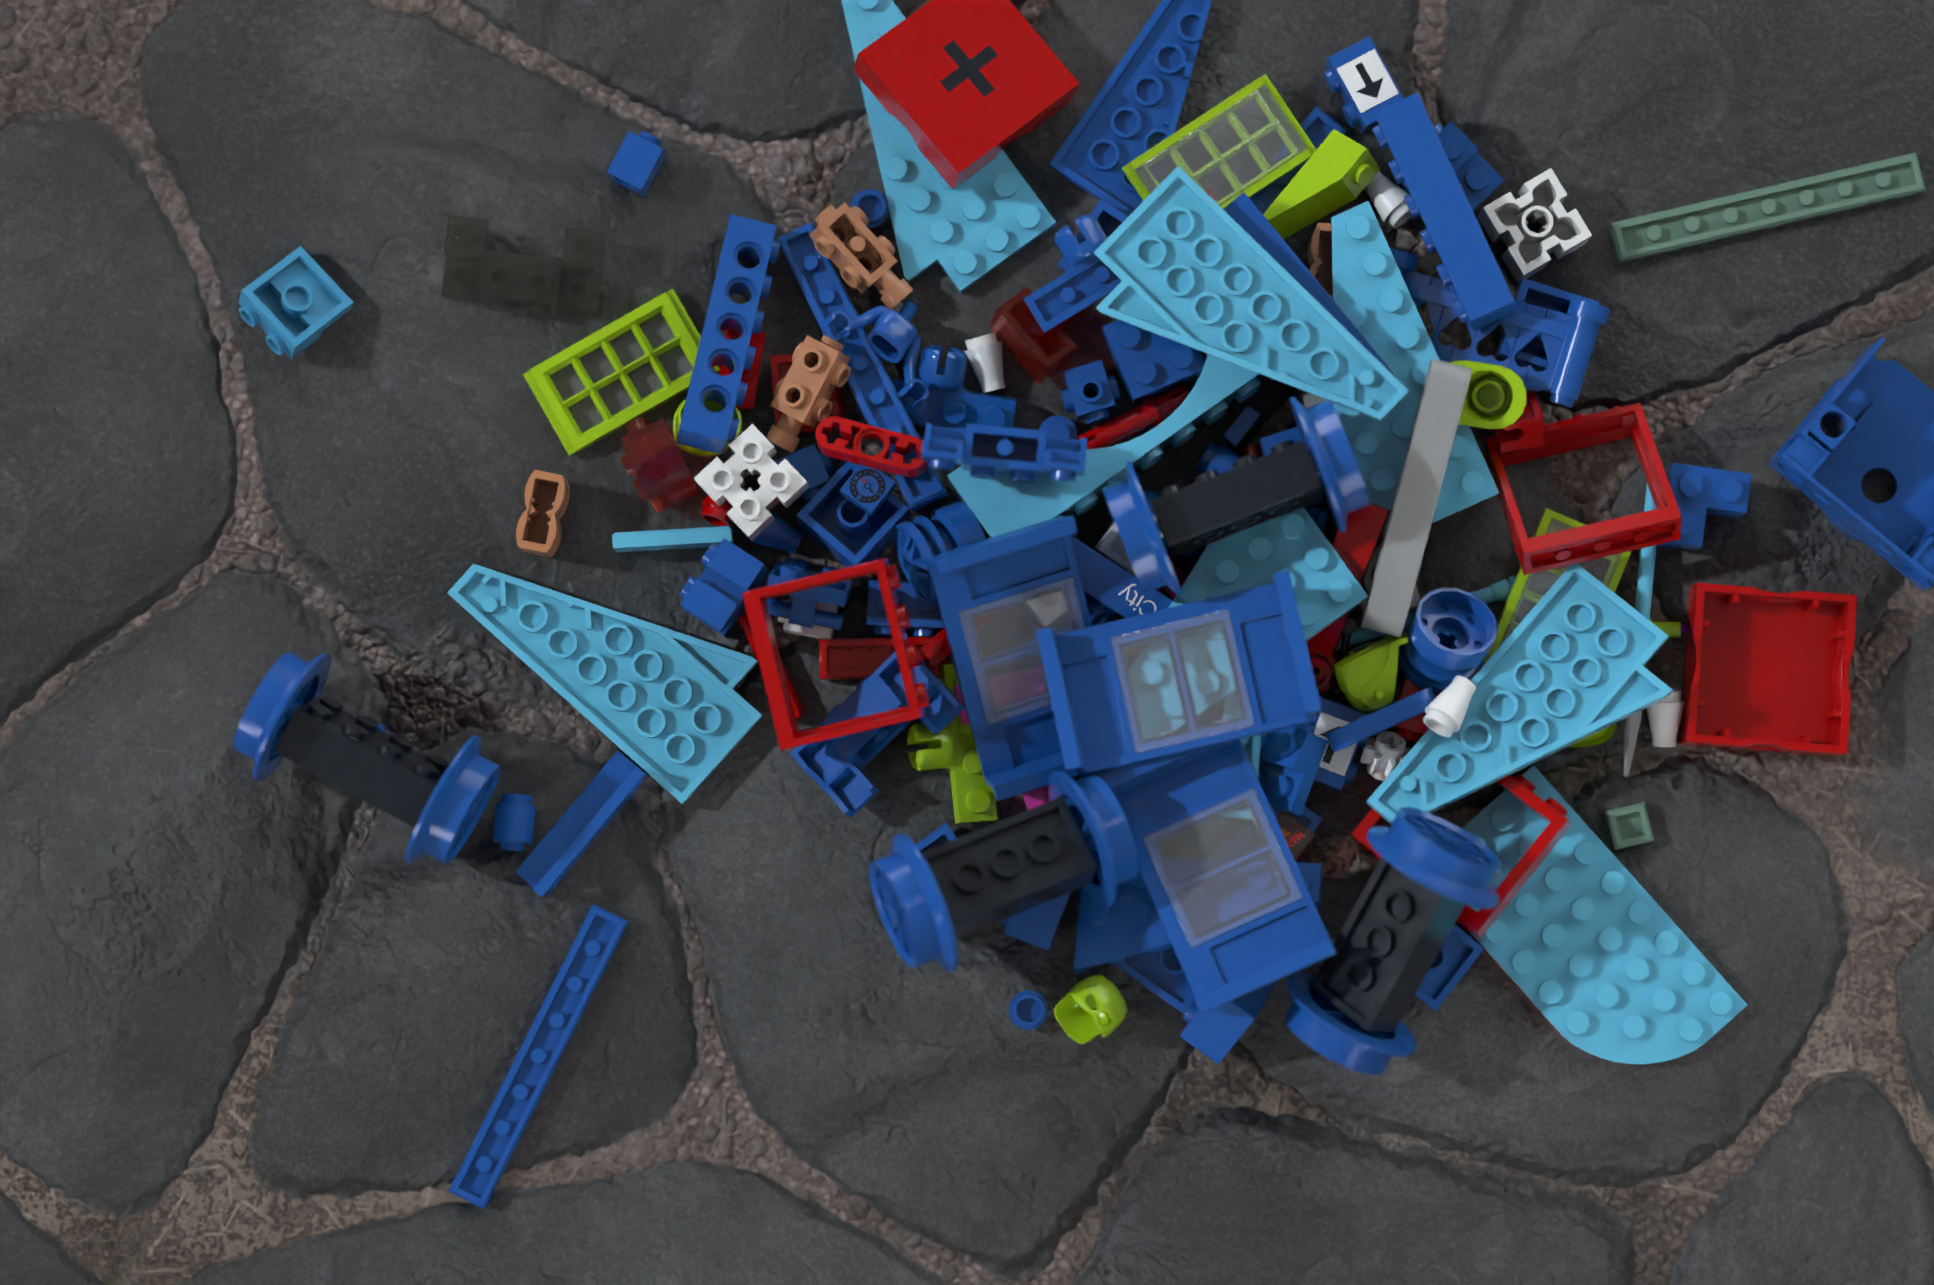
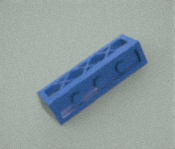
[515,750,649,898]

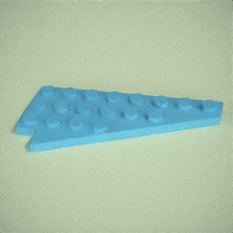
[1098,508,1368,775]
[1367,563,1672,824]

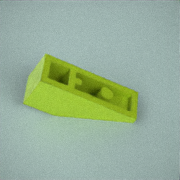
[1263,129,1381,240]

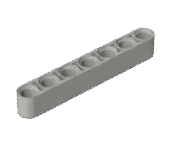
[1361,358,1472,638]

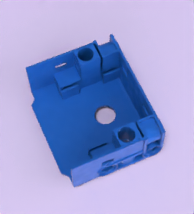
[1768,337,1934,591]

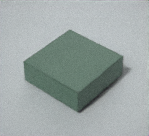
[1604,802,1654,850]

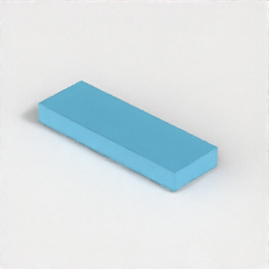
[612,526,734,552]

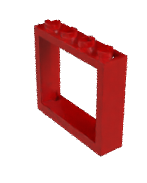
[1486,403,1682,575]
[742,557,930,750]
[1351,773,1570,939]

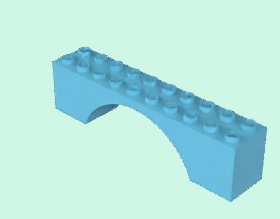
[947,354,1274,539]

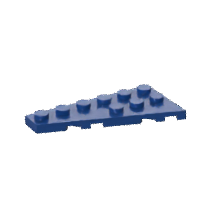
[1049,0,1212,217]

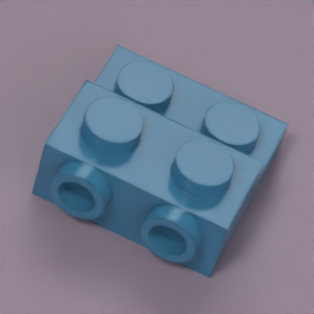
[238,246,354,360]

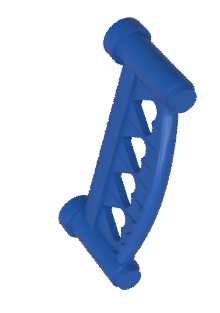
[1390,248,1610,408]

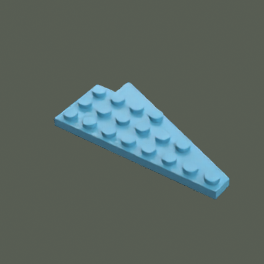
[841,0,1056,293]
[1094,166,1409,421]
[1331,201,1499,533]
[447,563,763,805]

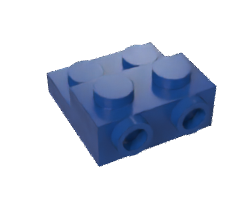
[1392,121,1504,211]
[1258,724,1328,816]
[1415,924,1484,1011]

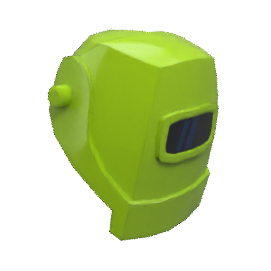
[1333,631,1408,714]

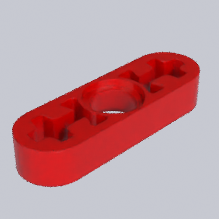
[815,416,929,477]

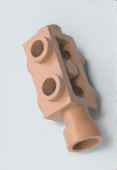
[809,202,914,309]
[766,335,851,453]

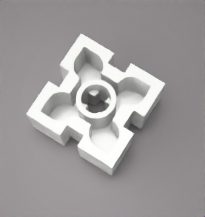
[1477,168,1592,283]
[694,424,810,541]

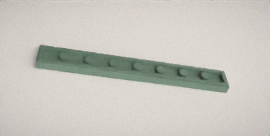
[1609,152,1926,263]

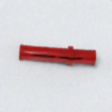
[1077,383,1189,450]

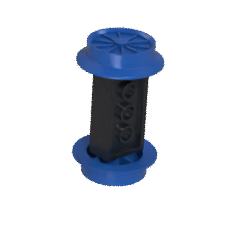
[1102,396,1370,597]
[233,652,501,865]
[869,770,1138,972]
[1285,807,1501,1075]

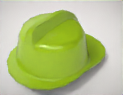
[1451,360,1527,429]

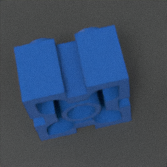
[679,538,768,638]

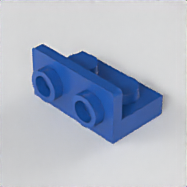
[866,580,944,637]

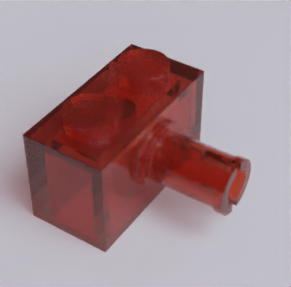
[988,287,1084,385]
[620,418,700,513]

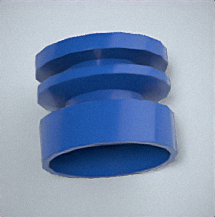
[893,500,986,603]
[1398,588,1498,695]

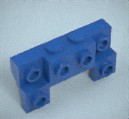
[921,423,1087,483]
[790,651,965,818]

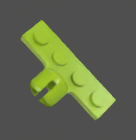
[907,664,998,824]

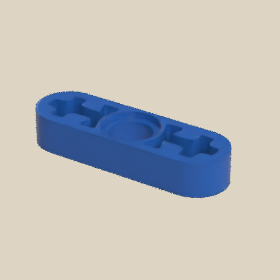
[1325,687,1436,753]

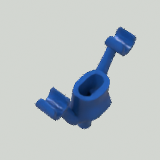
[821,301,929,409]

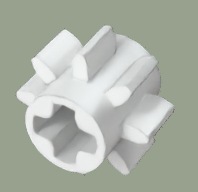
[1360,731,1411,781]

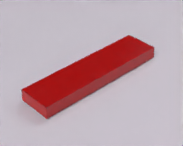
[1306,502,1391,658]

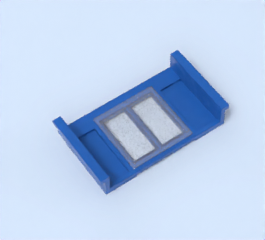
[927,516,1092,801]
[1036,570,1322,777]
[1099,717,1336,1014]

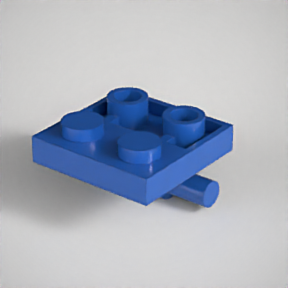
[766,557,855,631]

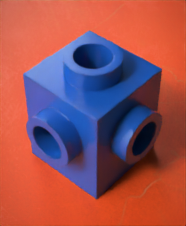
[1060,360,1120,425]

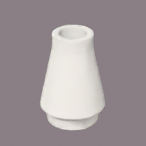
[1364,171,1412,228]
[964,333,1006,393]
[1423,675,1476,737]
[1647,690,1685,747]

